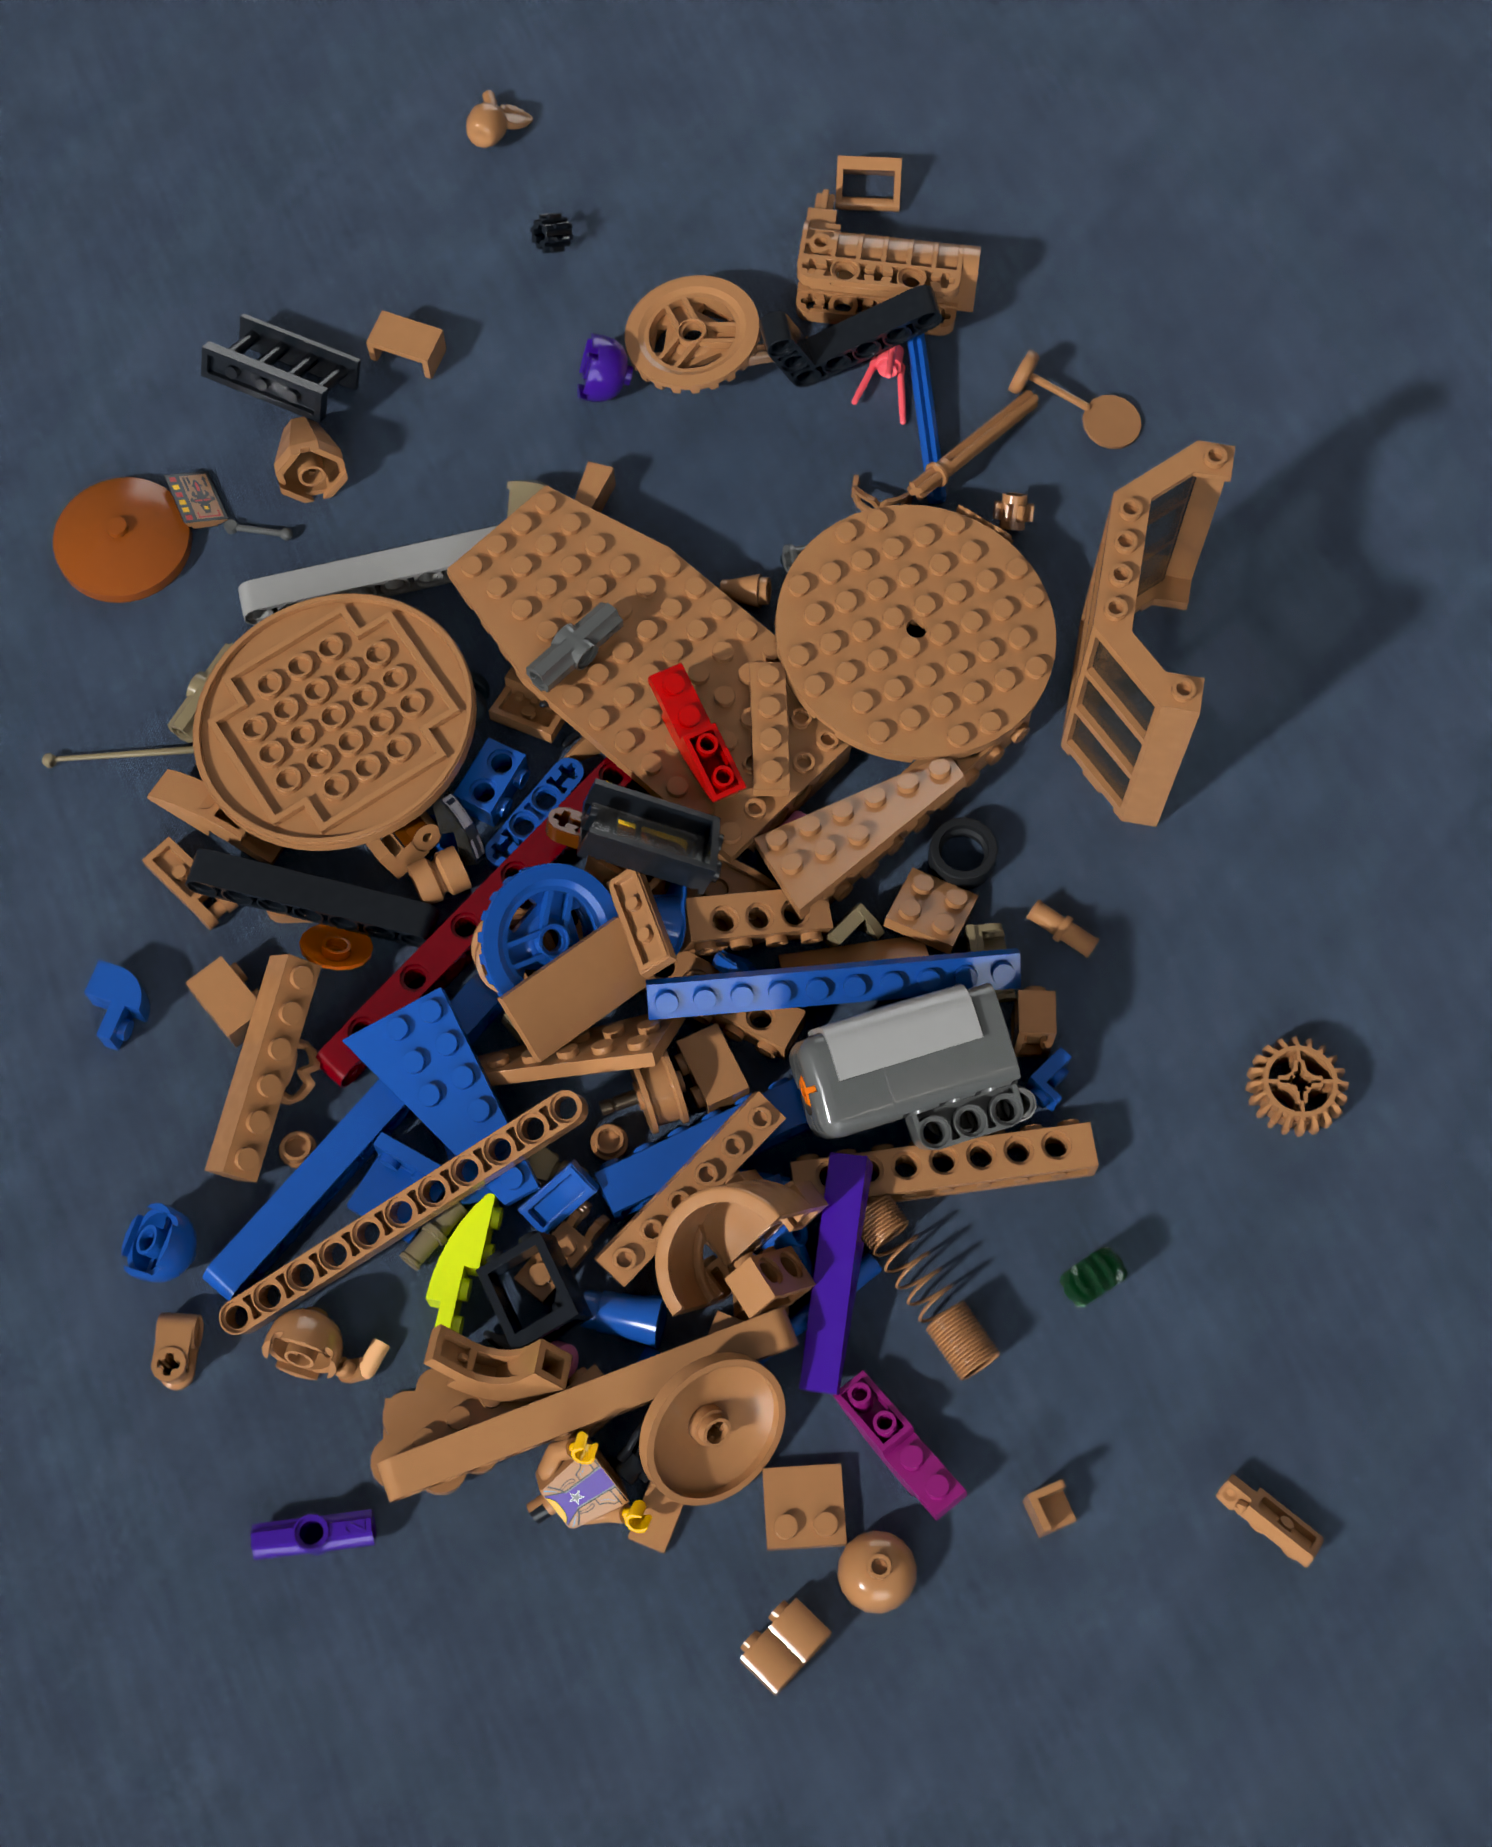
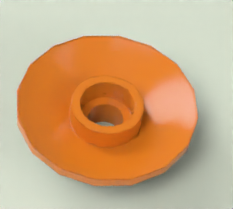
[299,924,373,970]

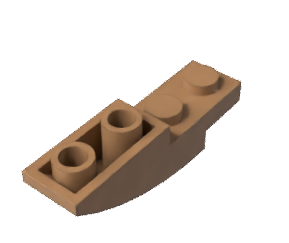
[147,769,285,865]

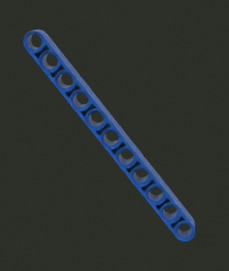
[203,974,503,1301]

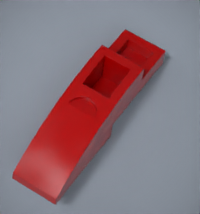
[648,662,746,803]

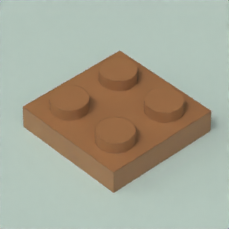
[883,867,979,954]

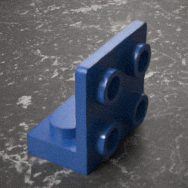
[347,1132,445,1243]

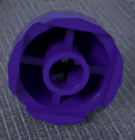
[577,332,633,403]

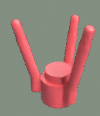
[851,345,906,425]

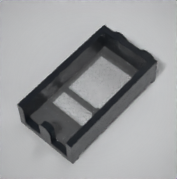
[577,778,724,895]

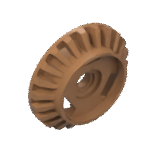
[625,275,761,394]

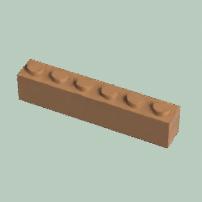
[204,954,322,1183]

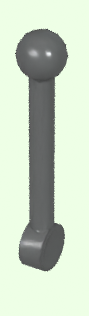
[224,519,293,541]

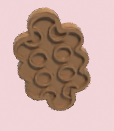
[370,1368,533,1495]

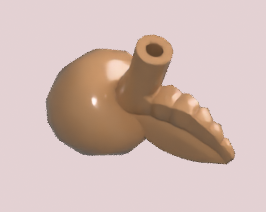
[466,90,533,148]

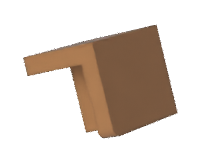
[1022,1479,1077,1538]

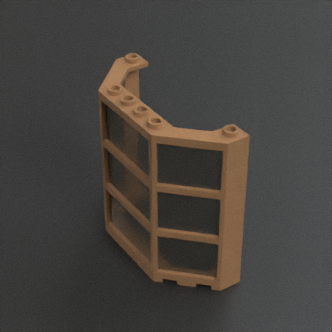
[1060,440,1236,827]

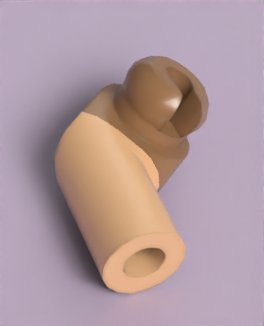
[335,1338,390,1384]

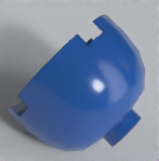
[121,1203,197,1283]

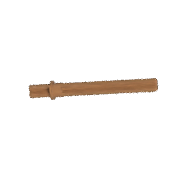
[909,390,1039,500]

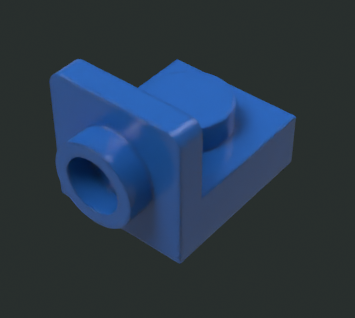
[1026,1047,1072,1112]

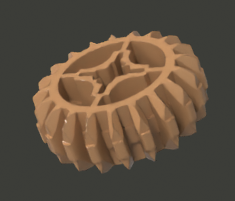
[1245,1036,1349,1138]

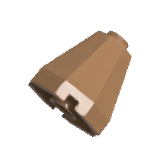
[274,417,348,503]

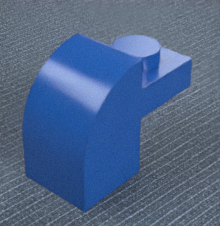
[84,960,150,1051]

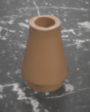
[720,574,772,608]

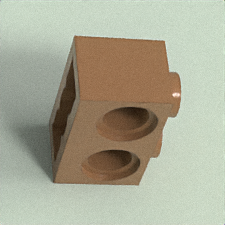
[1011,986,1057,1057]
[724,1246,816,1319]

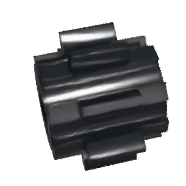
[530,212,574,254]

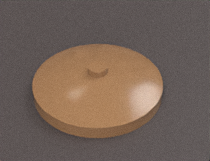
[639,1352,786,1506]

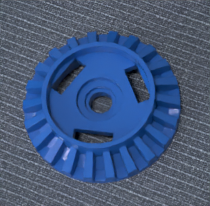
[477,863,619,997]

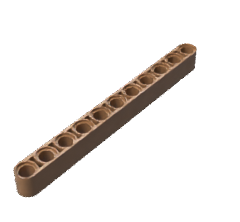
[219,1090,588,1335]
[377,1307,799,1503]

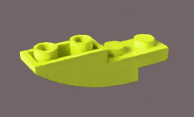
[426,1193,503,1335]

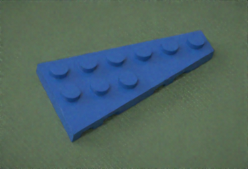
[342,987,541,1206]

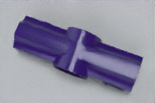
[250,1509,377,1560]

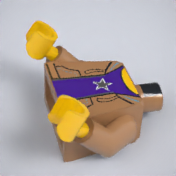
[526,1429,652,1533]

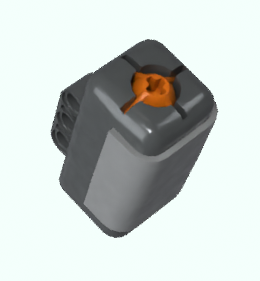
[789,983,1024,1150]

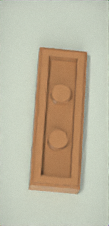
[606,869,677,979]

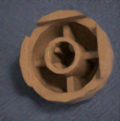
[261,1307,344,1380]
[837,1530,917,1614]

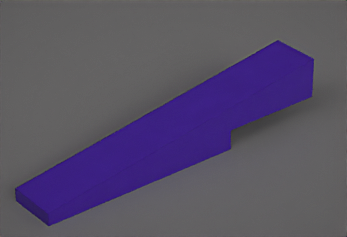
[799,1152,873,1396]

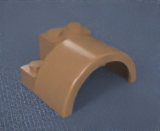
[655,1169,829,1317]

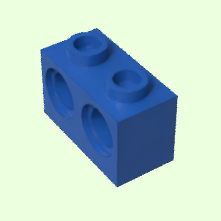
[453,737,530,827]

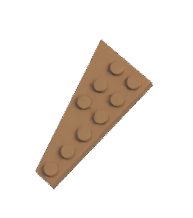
[754,757,966,919]
[477,1014,686,1086]

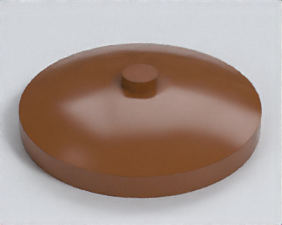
[53,477,192,603]

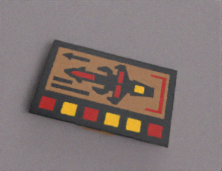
[164,471,229,528]

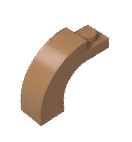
[423,1324,573,1402]

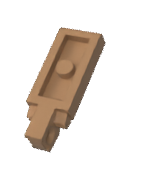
[1216,1473,1324,1568]

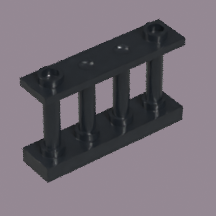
[201,313,361,423]

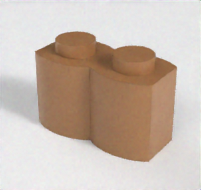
[740,1597,832,1697]

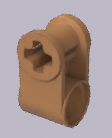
[151,1312,204,1391]

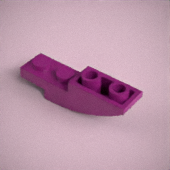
[833,1370,967,1521]

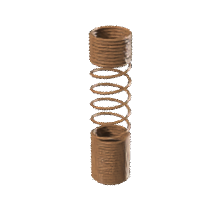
[862,1195,1001,1381]

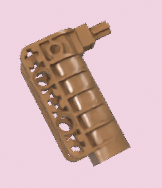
[796,189,981,336]

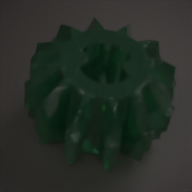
[1059,1247,1128,1307]

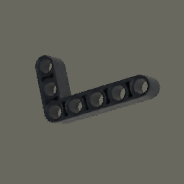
[759,285,942,388]

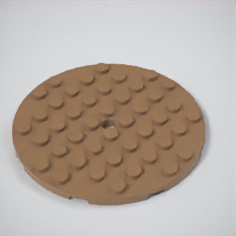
[775,504,1057,763]

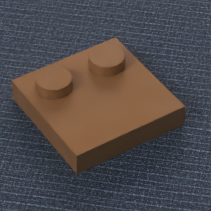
[762,1463,847,1551]

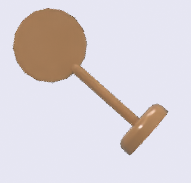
[1008,349,1142,449]

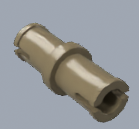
[399,1202,468,1271]

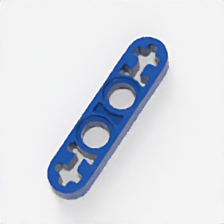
[485,758,585,870]

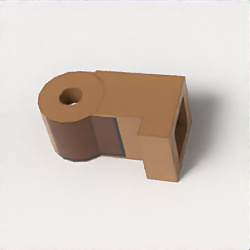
[366,811,442,880]

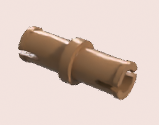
[1026,899,1100,958]

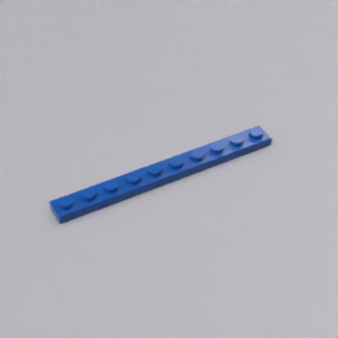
[646,948,1021,1020]

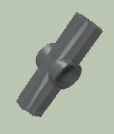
[526,602,623,692]

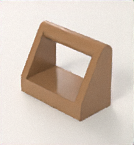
[835,155,902,212]

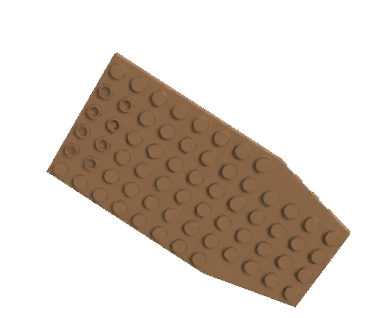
[447,485,853,864]

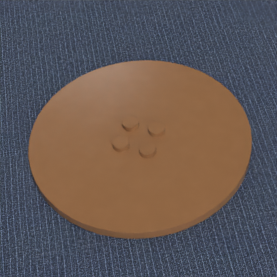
[193,593,477,851]

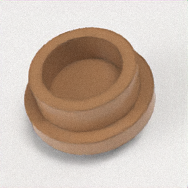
[591,1124,628,1161]
[279,1131,317,1169]

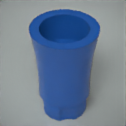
[580,1290,668,1349]

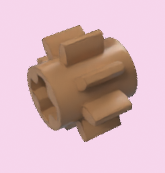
[993,492,1035,531]

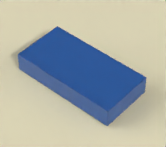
[518,1159,600,1234]

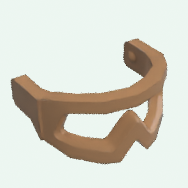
[851,474,913,511]
[281,1039,320,1106]

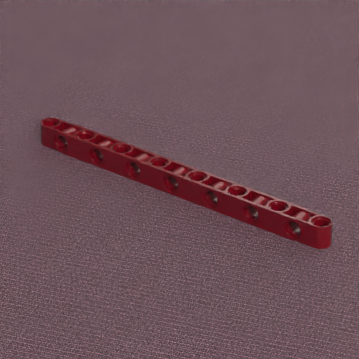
[316,757,641,1088]

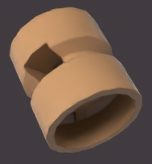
[406,845,472,905]

